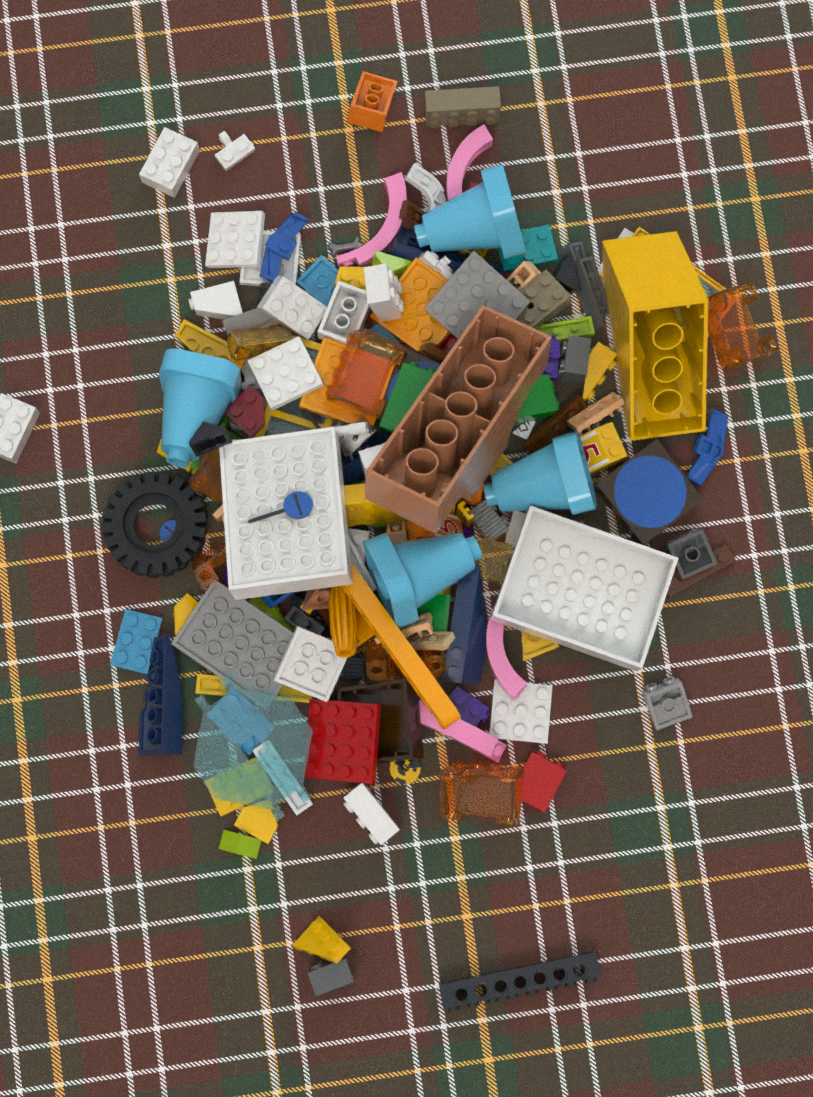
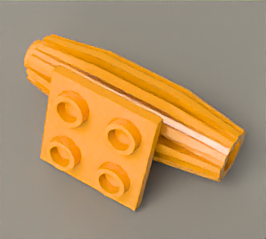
[329,586,375,658]

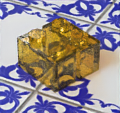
[474,537,512,585]

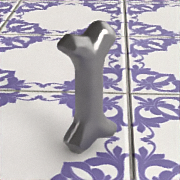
[327,236,363,258]

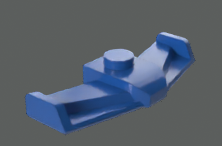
[259,213,309,283]
[686,408,728,486]

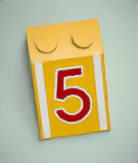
[580,422,627,475]

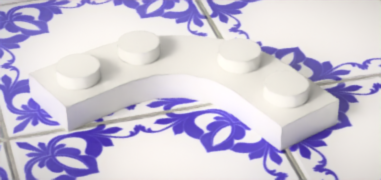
[404,163,446,223]

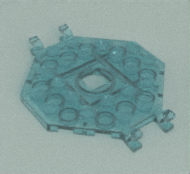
[193,677,313,821]

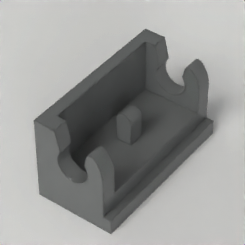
[340,416,377,457]

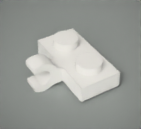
[215,131,256,171]
[418,251,453,280]

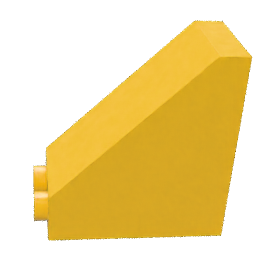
[602,231,708,441]

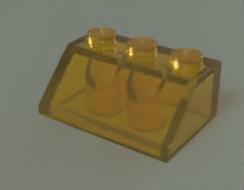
[227,325,293,361]

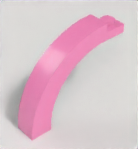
[446,124,493,201]
[336,172,407,268]
[486,605,527,701]
[419,701,507,763]

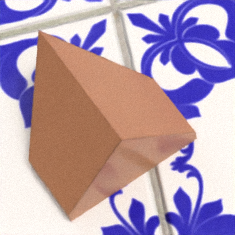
[302,587,331,611]

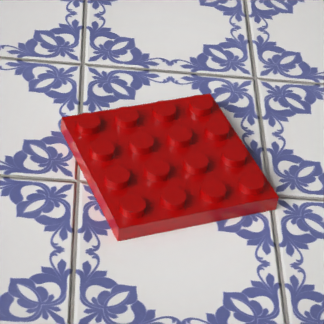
[303,699,381,784]

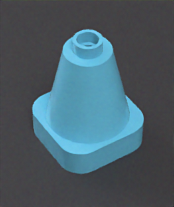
[414,164,527,259]
[159,349,242,468]
[483,431,597,515]
[363,533,482,628]

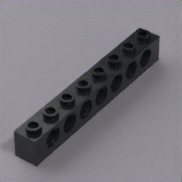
[438,951,601,1012]

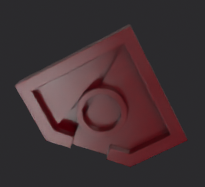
[224,385,265,438]

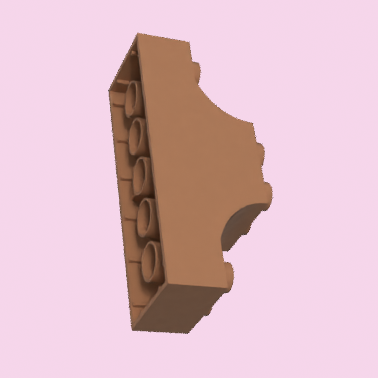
[365,305,552,534]

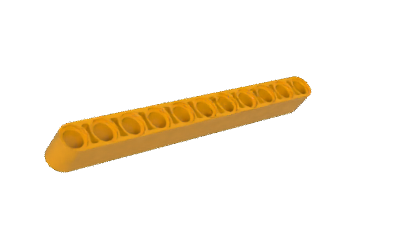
[341,562,461,729]

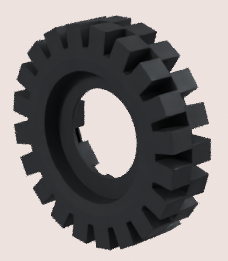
[101,471,208,578]

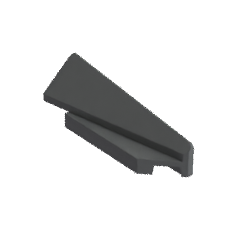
[556,241,609,331]

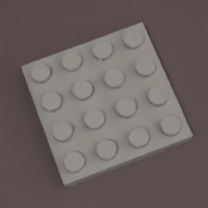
[424,251,530,339]

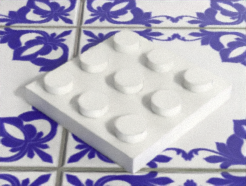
[205,211,265,268]
[240,231,301,286]
[247,336,324,411]
[273,626,347,702]
[489,680,553,744]

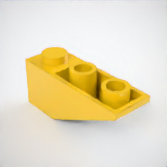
[582,342,617,401]

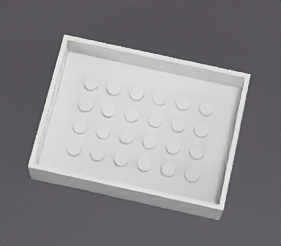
[219,427,353,600]
[490,506,678,672]

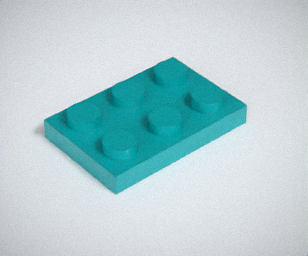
[497,224,558,273]

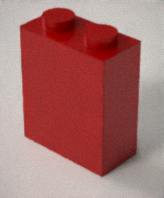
[509,751,567,813]

